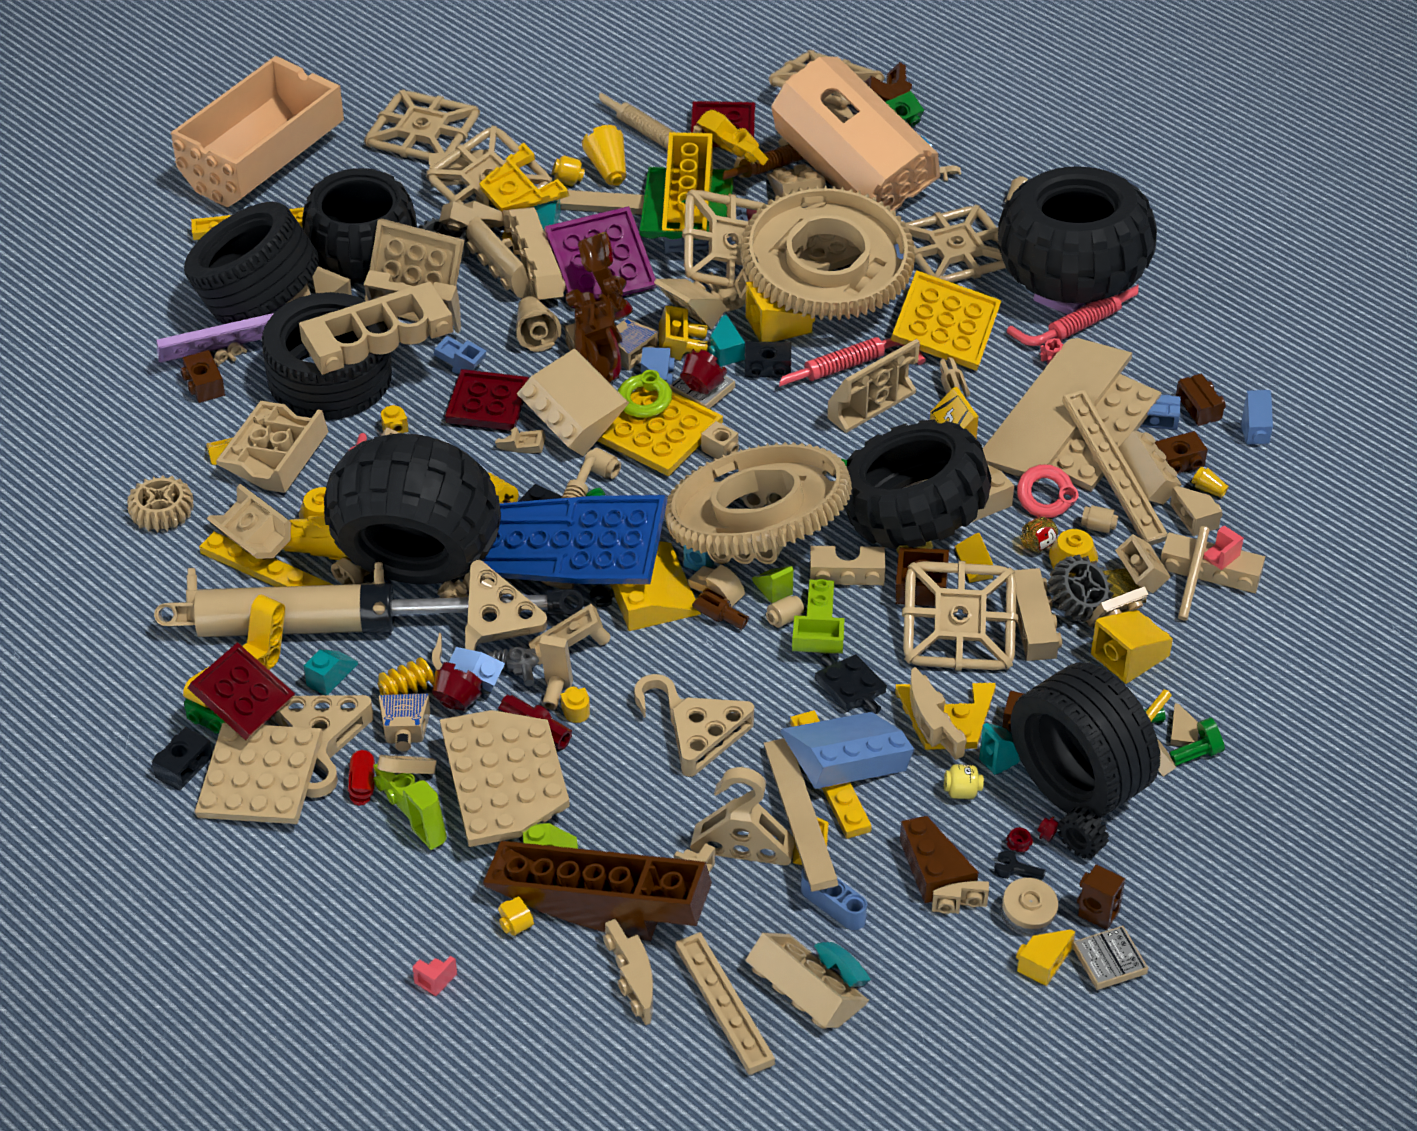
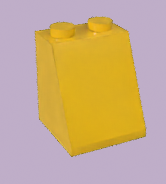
[745,282,815,342]
[1091,610,1173,684]

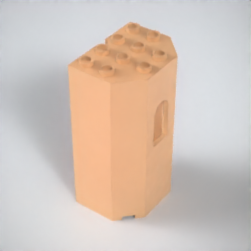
[171,56,344,208]
[771,57,940,211]

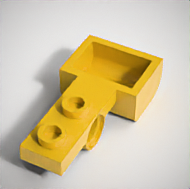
[697,110,768,166]

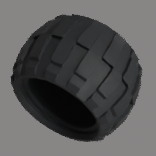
[302,168,417,282]

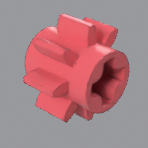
[1040,338,1064,364]

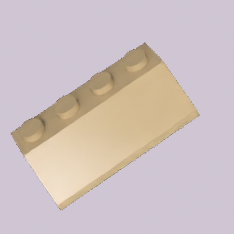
[746,933,869,1029]

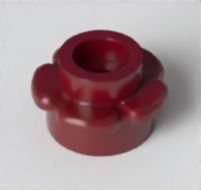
[1037,816,1059,842]
[1006,827,1033,852]

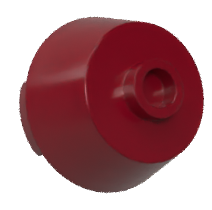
[680,349,727,394]
[432,662,483,711]

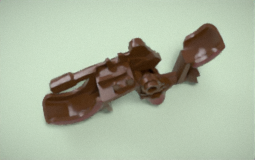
[566,232,633,383]

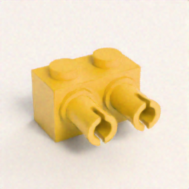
[659,305,708,360]

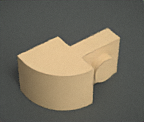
[688,564,745,607]

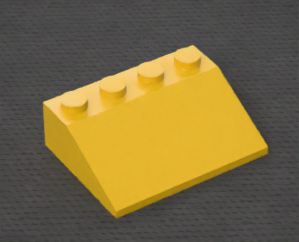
[610,541,701,631]

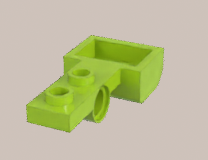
[792,579,845,654]
[373,763,447,850]

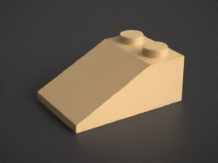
[654,279,727,330]

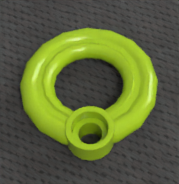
[617,370,672,418]

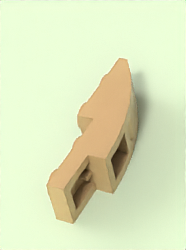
[910,667,967,760]
[603,919,653,1025]

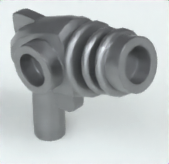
[488,647,539,686]

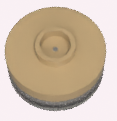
[1000,878,1058,936]

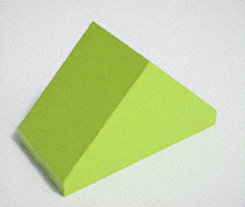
[752,566,794,604]

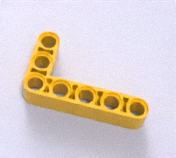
[183,594,285,708]

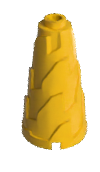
[283,515,352,561]

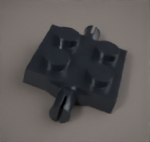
[814,653,887,714]

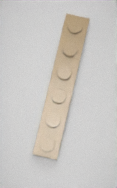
[675,932,775,1075]

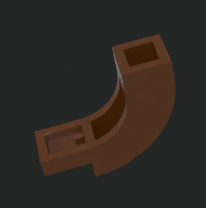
[865,62,912,102]

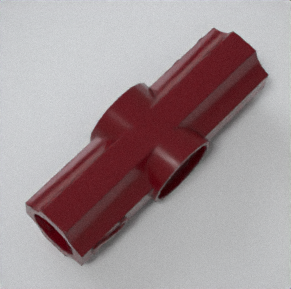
[498,694,572,750]

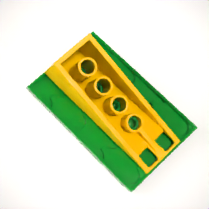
[639,132,734,240]

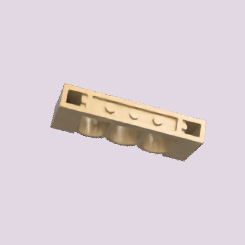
[299,281,453,375]

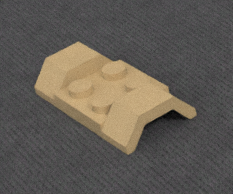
[207,484,291,559]

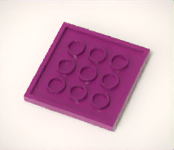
[544,206,657,309]

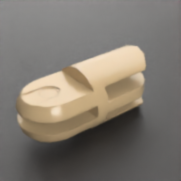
[940,357,970,398]

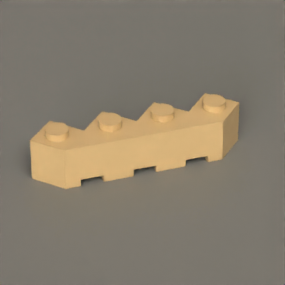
[503,208,566,300]

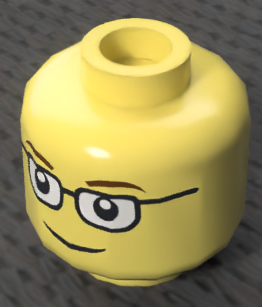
[944,764,984,800]

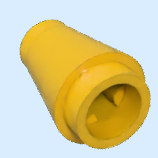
[1191,466,1229,498]

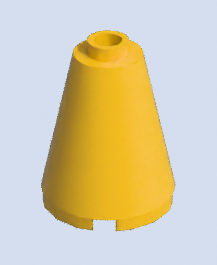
[582,125,626,186]

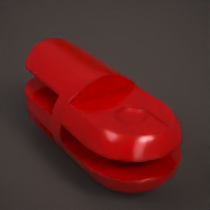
[348,750,375,806]

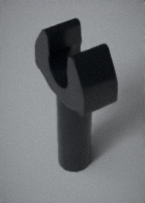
[590,585,615,607]
[994,851,1046,880]

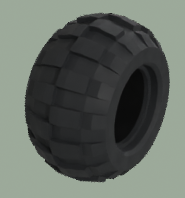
[998,166,1157,303]
[324,433,501,585]

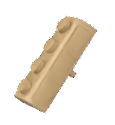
[466,216,531,298]

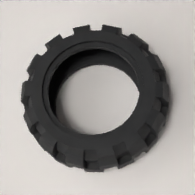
[844,420,992,549]

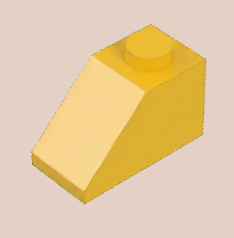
[1016,929,1075,986]

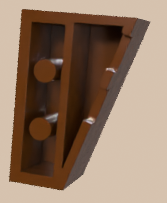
[900,816,979,903]

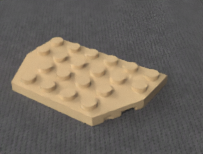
[440,710,570,847]

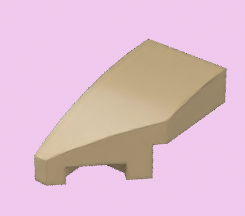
[495,427,546,453]

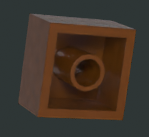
[896,547,949,606]

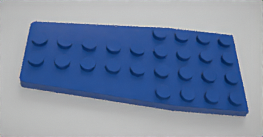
[481,495,667,584]

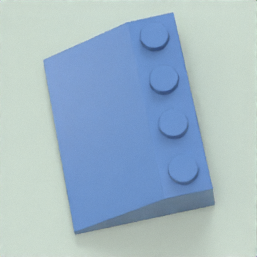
[780,712,914,789]

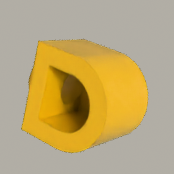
[381,405,409,433]
[560,687,590,723]
[498,896,534,936]

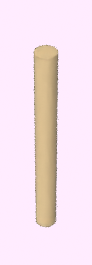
[1178,526,1210,621]

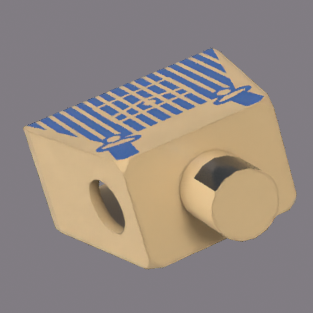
[616,319,658,371]
[379,694,430,751]

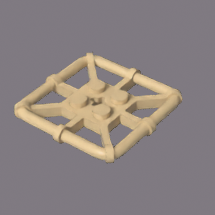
[768,50,884,108]
[364,89,480,161]
[426,126,552,229]
[682,190,765,289]
[906,204,1006,283]
[902,561,1018,671]

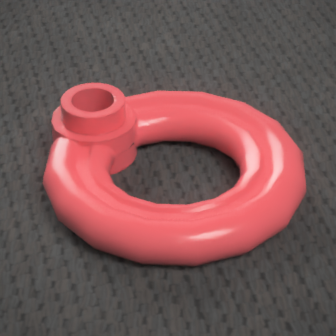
[1017,464,1079,518]

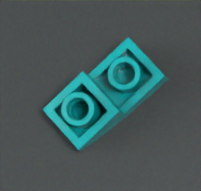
[814,942,871,987]

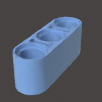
[801,868,867,930]

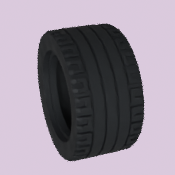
[184,202,319,324]
[262,292,392,420]
[1010,662,1160,819]

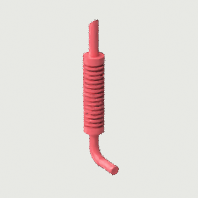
[1007,284,1139,346]
[779,337,926,387]

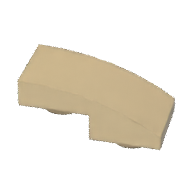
[932,881,989,914]

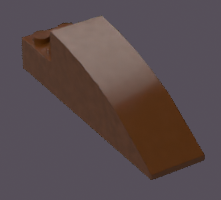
[483,841,712,941]

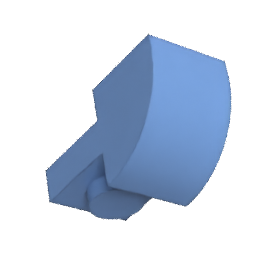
[434,336,486,374]

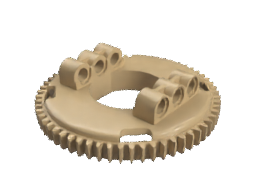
[741,185,915,320]
[665,442,852,564]

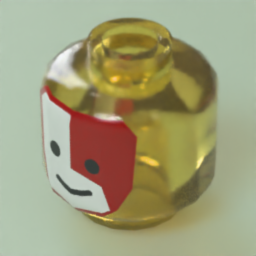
[1020,516,1058,552]

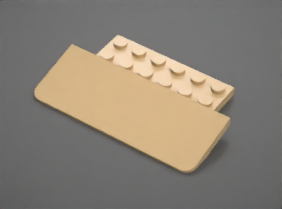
[983,338,1162,492]

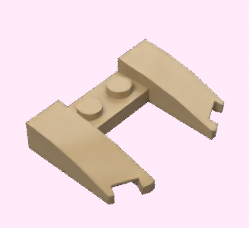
[364,270,461,333]

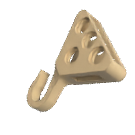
[432,560,548,670]
[634,674,754,777]
[274,695,373,798]
[690,767,795,865]

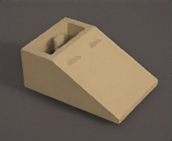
[767,164,825,207]

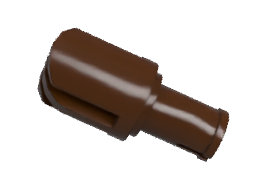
[692,588,749,631]

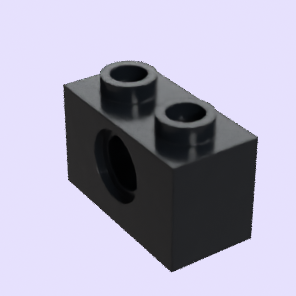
[745,341,791,378]
[152,727,213,791]

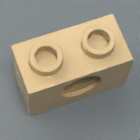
[1115,534,1171,593]

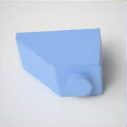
[449,647,505,692]

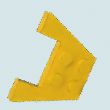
[479,143,569,212]
[895,683,996,750]

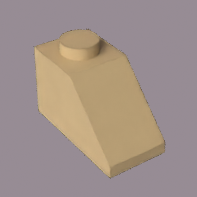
[1170,486,1222,536]

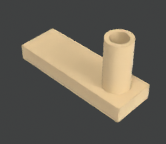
[528,604,610,665]
[539,635,573,710]

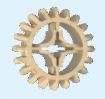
[127,475,194,533]

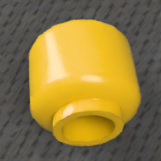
[551,155,585,186]

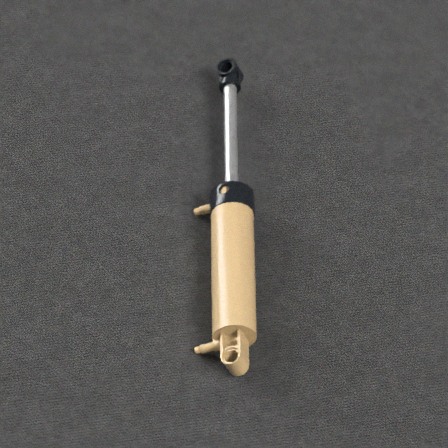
[154,562,584,637]

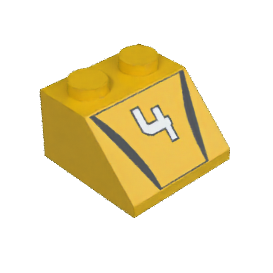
[930,387,979,439]

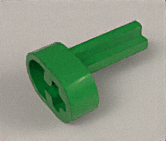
[1169,717,1225,766]

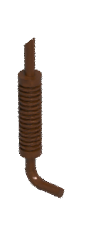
[723,144,804,181]

